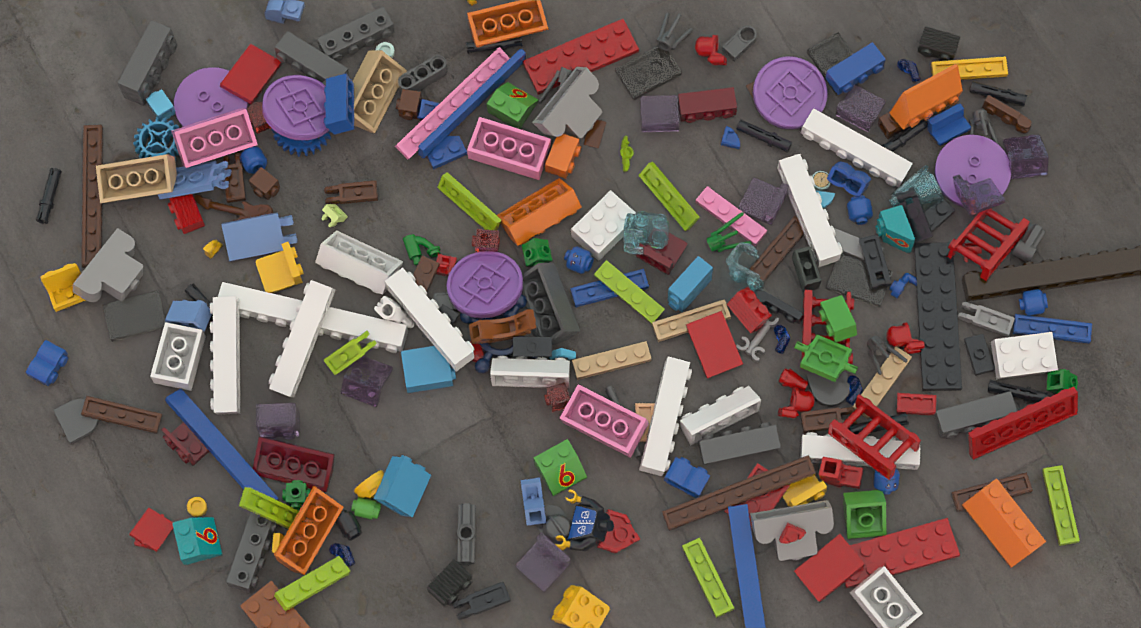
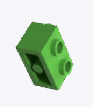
[819,295,857,343]

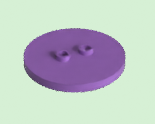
[753,56,828,129]
[174,67,249,127]
[262,75,329,140]
[935,135,1011,208]
[447,251,523,318]

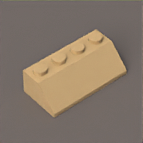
[353,50,407,133]
[96,154,177,203]

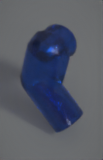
[897,59,921,82]
[774,325,790,354]
[846,375,863,405]
[329,543,356,567]

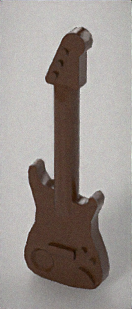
[194,195,273,221]

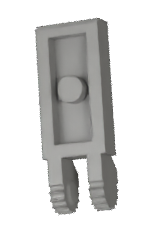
[958,302,1015,337]

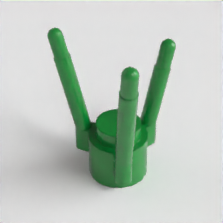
[706,212,751,252]

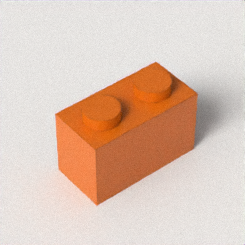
[545,134,582,179]

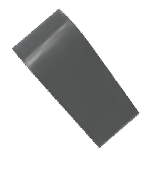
[398,55,447,93]

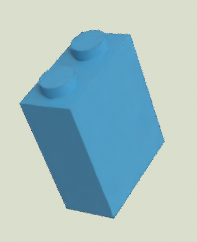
[668,256,713,313]
[401,346,456,393]
[373,455,431,517]

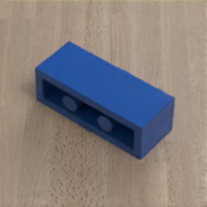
[825,42,886,95]
[324,73,354,135]

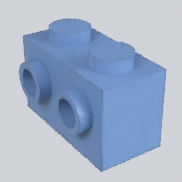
[165,300,212,331]

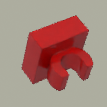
[962,243,982,262]
[436,254,457,277]

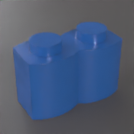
[827,161,871,196]
[26,340,68,386]
[664,457,710,498]

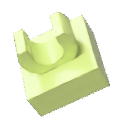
[322,204,348,227]

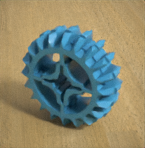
[133,117,179,162]

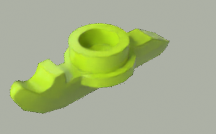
[620,136,634,172]

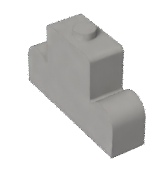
[532,66,602,138]
[73,228,143,302]
[750,500,834,561]

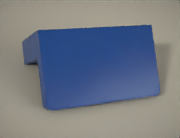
[927,103,971,145]

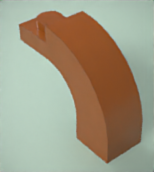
[469,309,536,344]

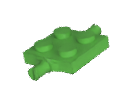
[794,334,858,382]

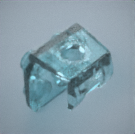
[624,211,669,254]
[726,242,765,292]

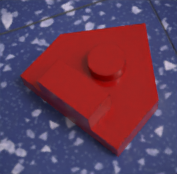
[597,509,640,553]

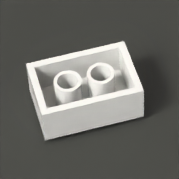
[571,190,638,261]
[150,322,206,391]
[991,332,1058,380]
[850,566,923,628]

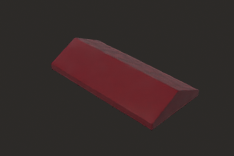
[253,436,335,492]

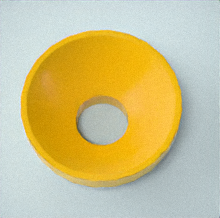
[354,470,384,499]

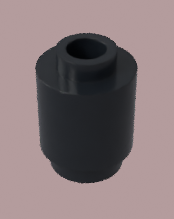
[335,510,362,541]

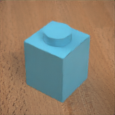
[146,89,175,121]

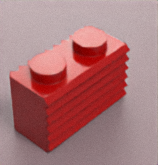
[167,194,205,234]
[726,287,772,334]

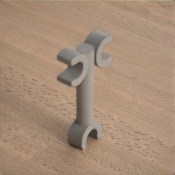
[736,312,779,363]

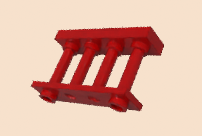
[948,198,1030,281]
[801,290,854,371]
[828,394,921,480]

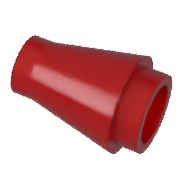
[778,368,808,391]

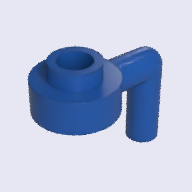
[889,273,917,299]

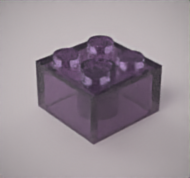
[256,403,300,439]

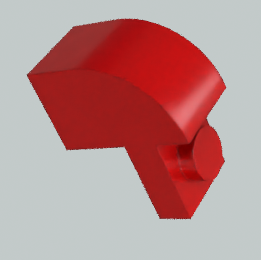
[819,457,864,489]

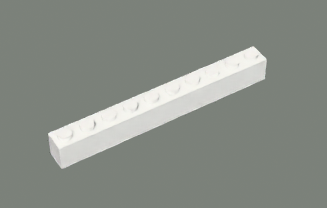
[218,282,408,353]

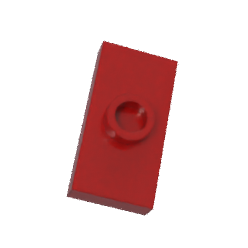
[896,393,936,416]

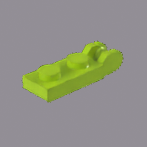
[324,331,377,375]

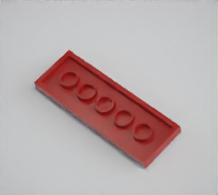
[523,18,639,95]
[968,387,1078,460]
[844,518,960,589]

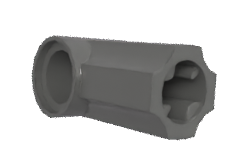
[1012,224,1046,263]

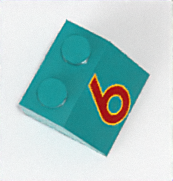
[875,205,915,253]
[172,517,223,565]

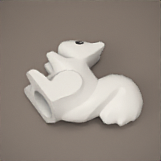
[374,296,415,328]

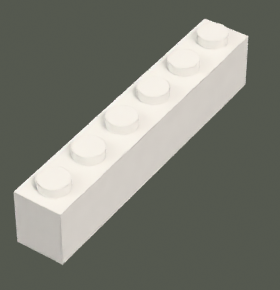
[800,108,913,187]
[777,154,843,267]
[384,268,475,371]
[269,280,336,397]
[210,296,240,415]
[639,357,692,476]
[800,432,920,470]

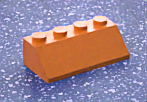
[467,0,548,47]
[889,64,963,130]
[497,178,582,246]
[962,478,1046,568]
[274,486,344,575]

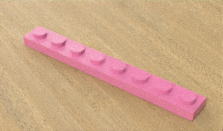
[395,47,510,160]

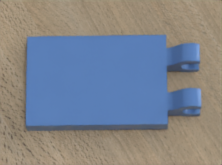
[158,161,231,199]
[221,212,298,261]

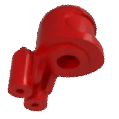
[695,35,727,65]
[886,322,925,354]
[778,387,815,418]

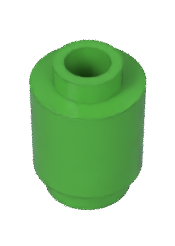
[351,497,381,520]

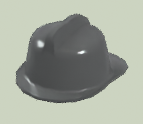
[536,505,572,548]

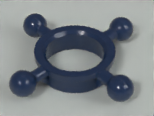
[460,294,537,374]

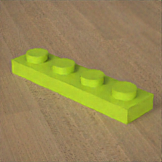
[638,162,700,231]
[437,172,502,235]
[594,260,665,324]
[1042,465,1080,546]
[239,487,299,529]
[682,538,734,618]
[274,556,350,612]

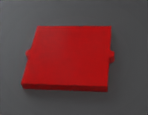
[129,507,173,552]

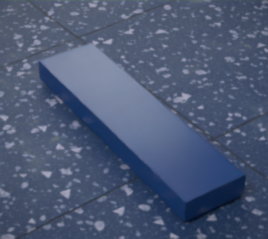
[570,269,649,308]
[1013,314,1092,344]

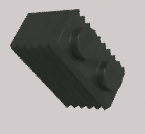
[917,26,961,61]
[792,246,822,292]
[427,559,472,607]

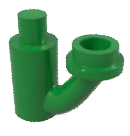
[403,234,441,266]

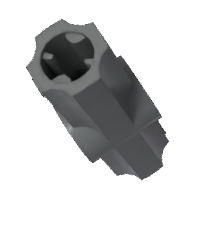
[457,503,476,565]

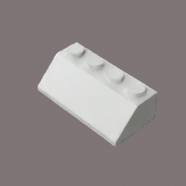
[315,230,403,295]
[490,356,570,388]
[680,386,761,446]

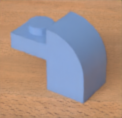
[265,0,305,24]
[521,478,546,526]

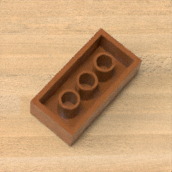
[240,581,310,628]

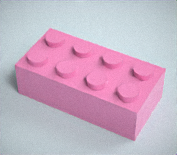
[172,108,258,168]
[467,117,551,180]
[560,384,649,458]

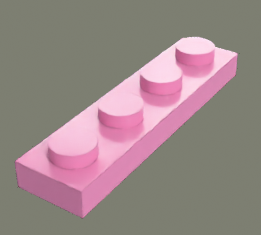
[695,186,767,246]

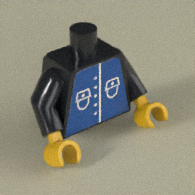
[555,490,614,551]

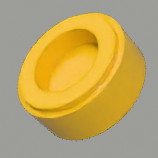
[187,497,207,517]

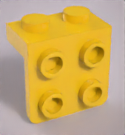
[256,242,304,293]
[40,263,86,312]
[783,475,827,507]
[551,585,610,628]

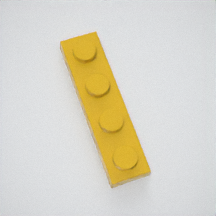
[931,57,1008,80]

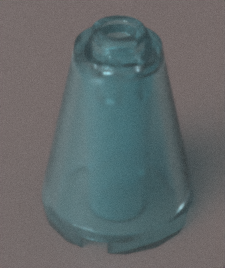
[889,165,944,207]

